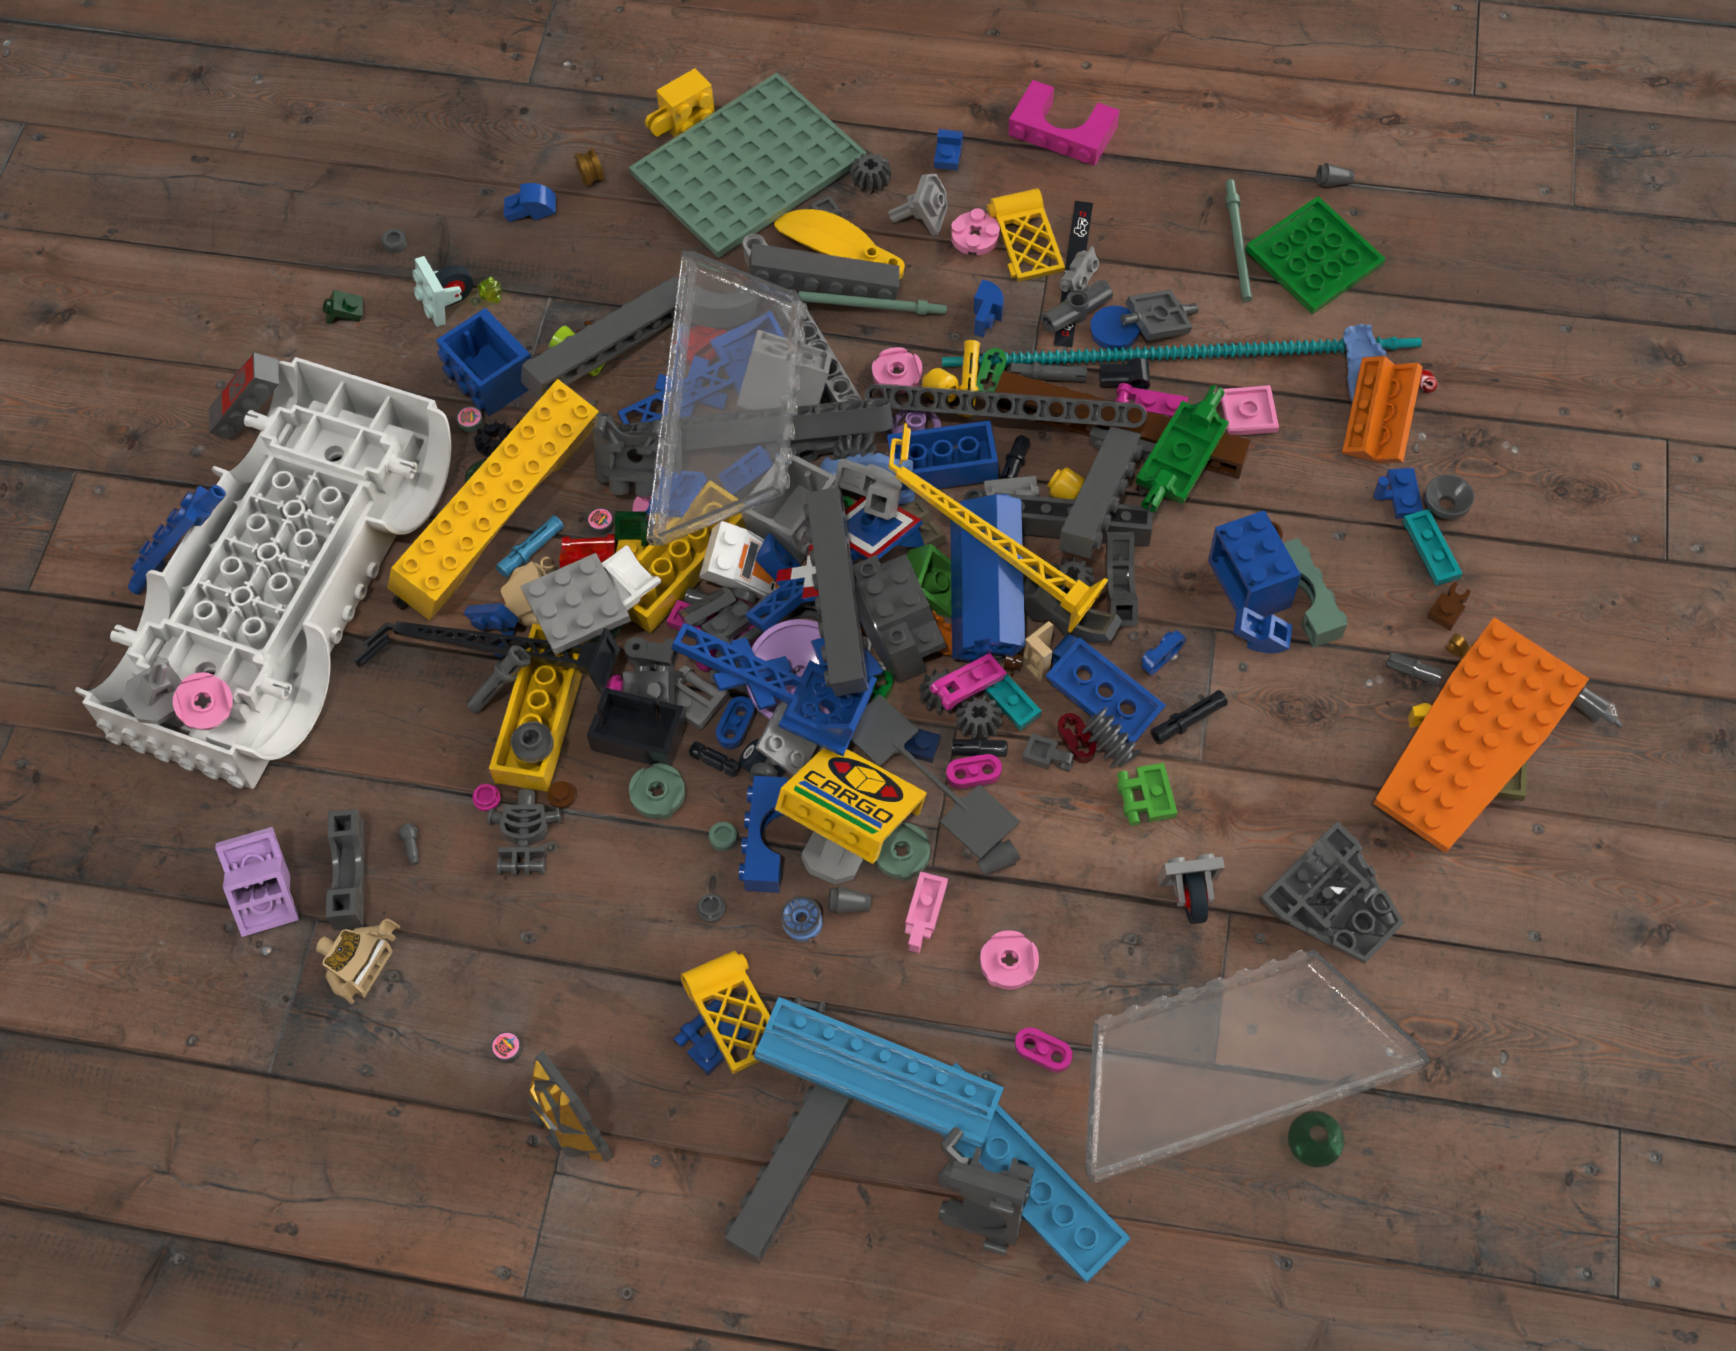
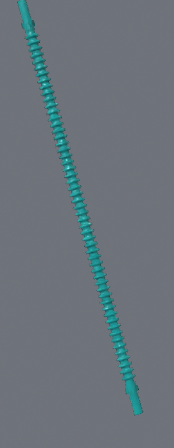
[942,336,1422,368]

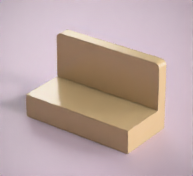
[1022,621,1053,683]

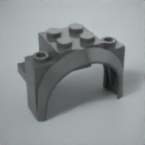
[852,554,947,683]

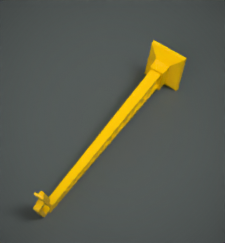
[888,423,1108,634]

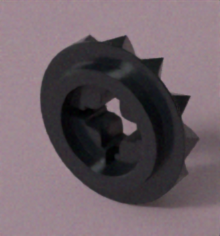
[474,420,513,457]

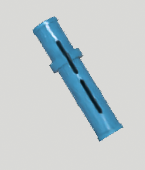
[495,515,564,578]

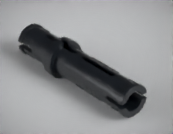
[1151,690,1228,745]

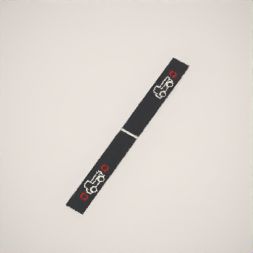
[1054,201,1093,348]

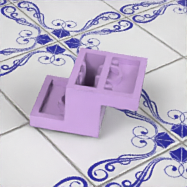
[215,827,299,937]

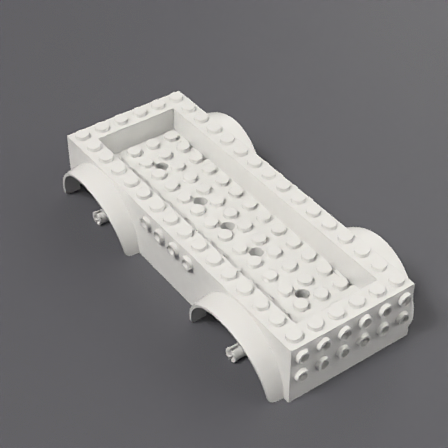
[74,357,451,789]

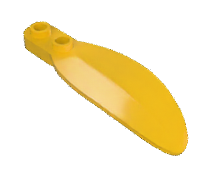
[774,209,905,279]

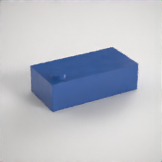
[887,420,998,491]

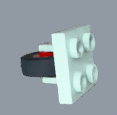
[413,256,474,327]

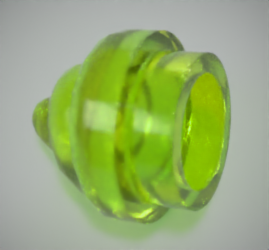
[477,277,502,303]

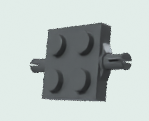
[1120,289,1198,341]

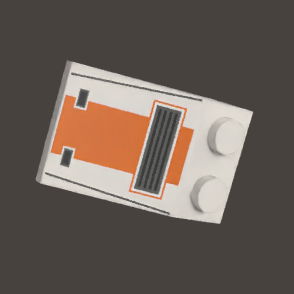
[699,521,779,599]

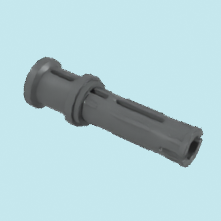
[467,645,531,713]

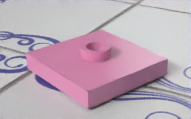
[1220,385,1279,435]

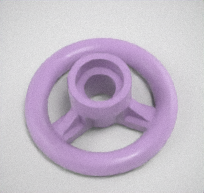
[890,409,941,434]

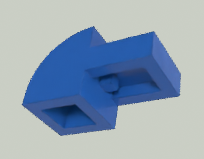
[934,129,964,170]
[504,183,556,222]
[973,279,1004,337]
[1233,606,1293,653]

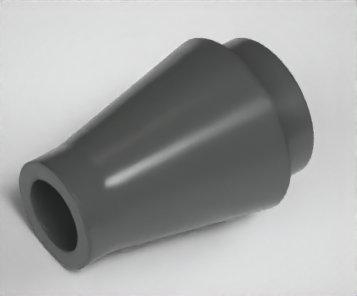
[1316,163,1354,187]
[976,839,1021,877]
[828,886,871,914]

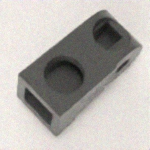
[624,637,679,671]

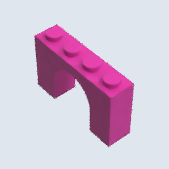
[1008,80,1120,166]

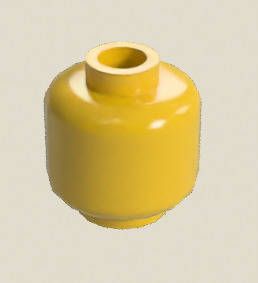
[921,368,959,403]
[1047,467,1085,500]

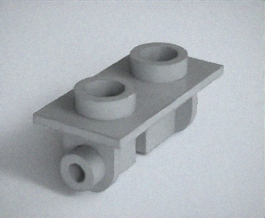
[1059,246,1099,292]
[984,475,1039,496]

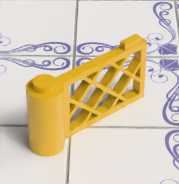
[987,188,1065,282]
[680,950,770,1074]

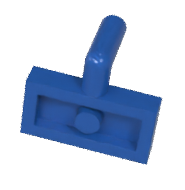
[1373,468,1423,519]
[463,603,519,657]

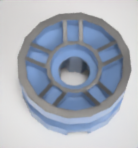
[781,896,823,941]

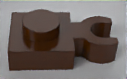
[1427,582,1471,631]

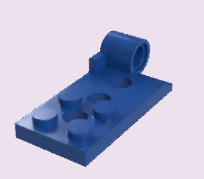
[1045,635,1166,743]

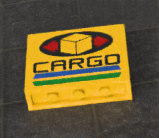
[775,748,927,864]

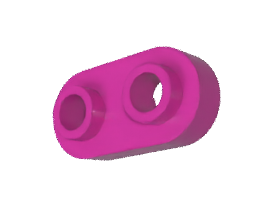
[946,754,1002,789]
[1015,1027,1072,1073]

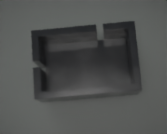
[587,688,687,766]

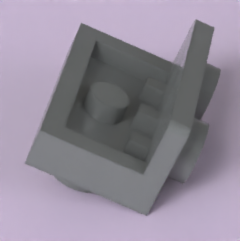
[623,666,683,705]

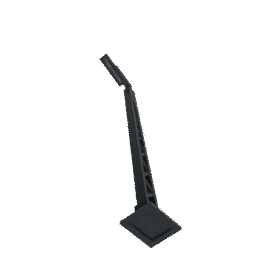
[354,621,620,694]

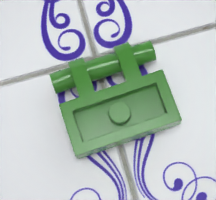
[1117,763,1177,826]

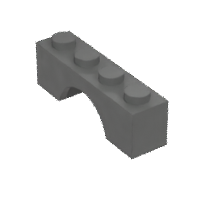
[326,809,365,930]

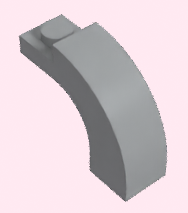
[836,459,902,520]

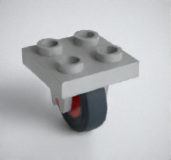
[1157,854,1225,924]

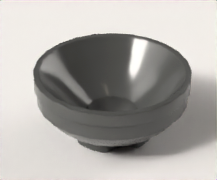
[1425,475,1475,519]

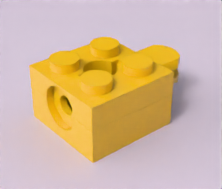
[645,68,715,137]

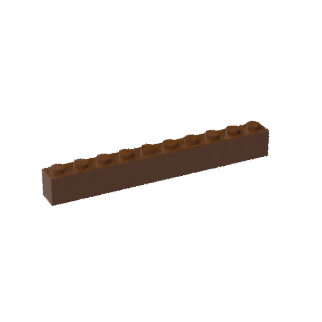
[995,371,1251,479]

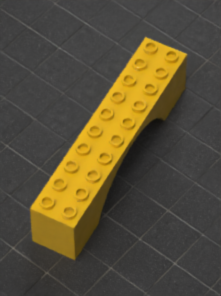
[387,379,599,621]

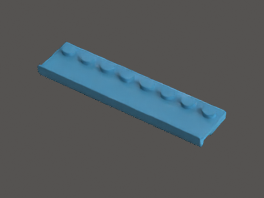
[754,997,1004,1149]

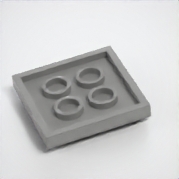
[521,553,631,655]

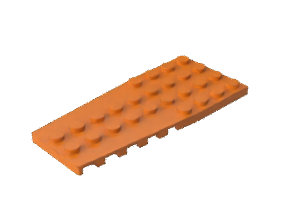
[1373,617,1589,853]

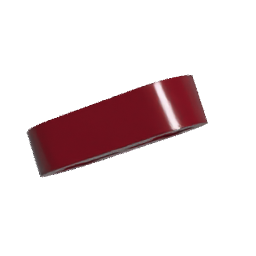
[1057,713,1096,763]

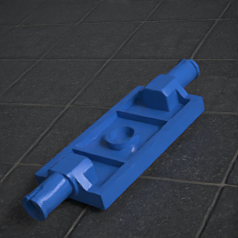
[128,485,226,595]

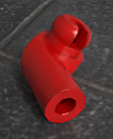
[1419,369,1438,393]

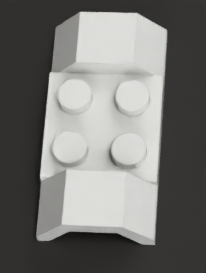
[601,545,661,610]

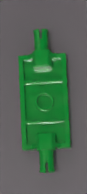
[1135,385,1229,512]

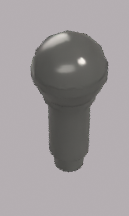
[398,823,419,865]

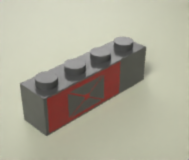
[209,352,279,439]

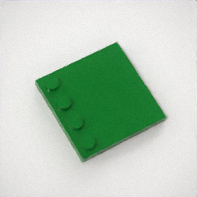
[1245,196,1386,315]

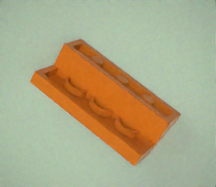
[1342,356,1423,464]

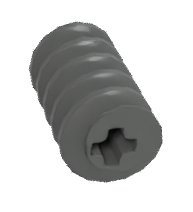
[1082,707,1141,769]

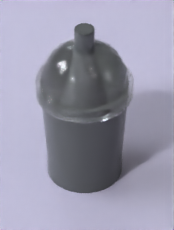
[1572,687,1623,728]

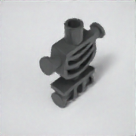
[487,789,562,875]

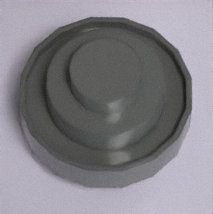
[511,722,554,763]

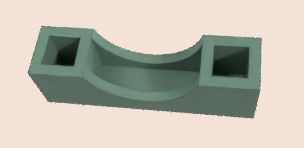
[1284,538,1348,648]

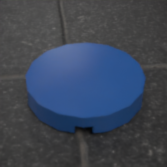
[1090,305,1140,350]

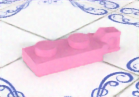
[905,872,948,953]

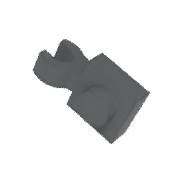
[1022,733,1074,772]

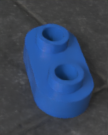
[1141,630,1187,676]
[716,696,755,749]

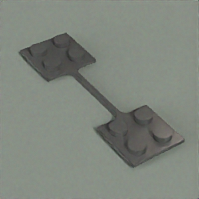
[851,694,1020,860]

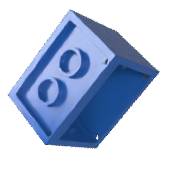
[436,308,531,417]
[1208,510,1301,617]

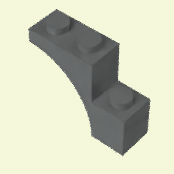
[1024,578,1122,642]

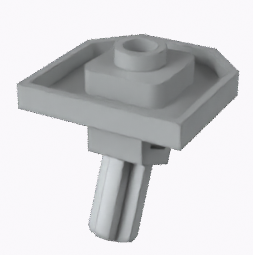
[888,174,948,236]
[122,656,182,725]
[801,831,864,884]

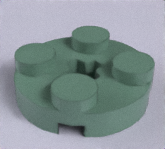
[629,763,686,820]
[875,823,930,881]

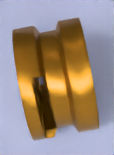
[574,148,604,187]

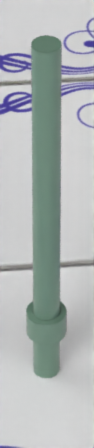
[1225,179,1252,302]
[798,291,947,316]

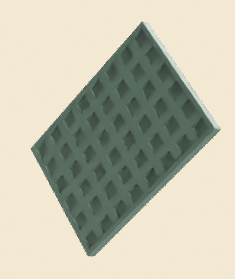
[629,73,867,258]

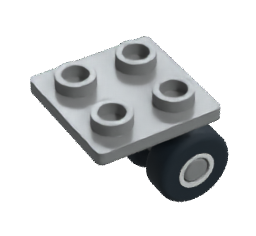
[739,702,817,777]

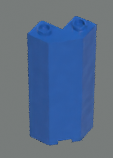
[950,494,1025,662]

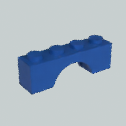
[739,776,788,893]

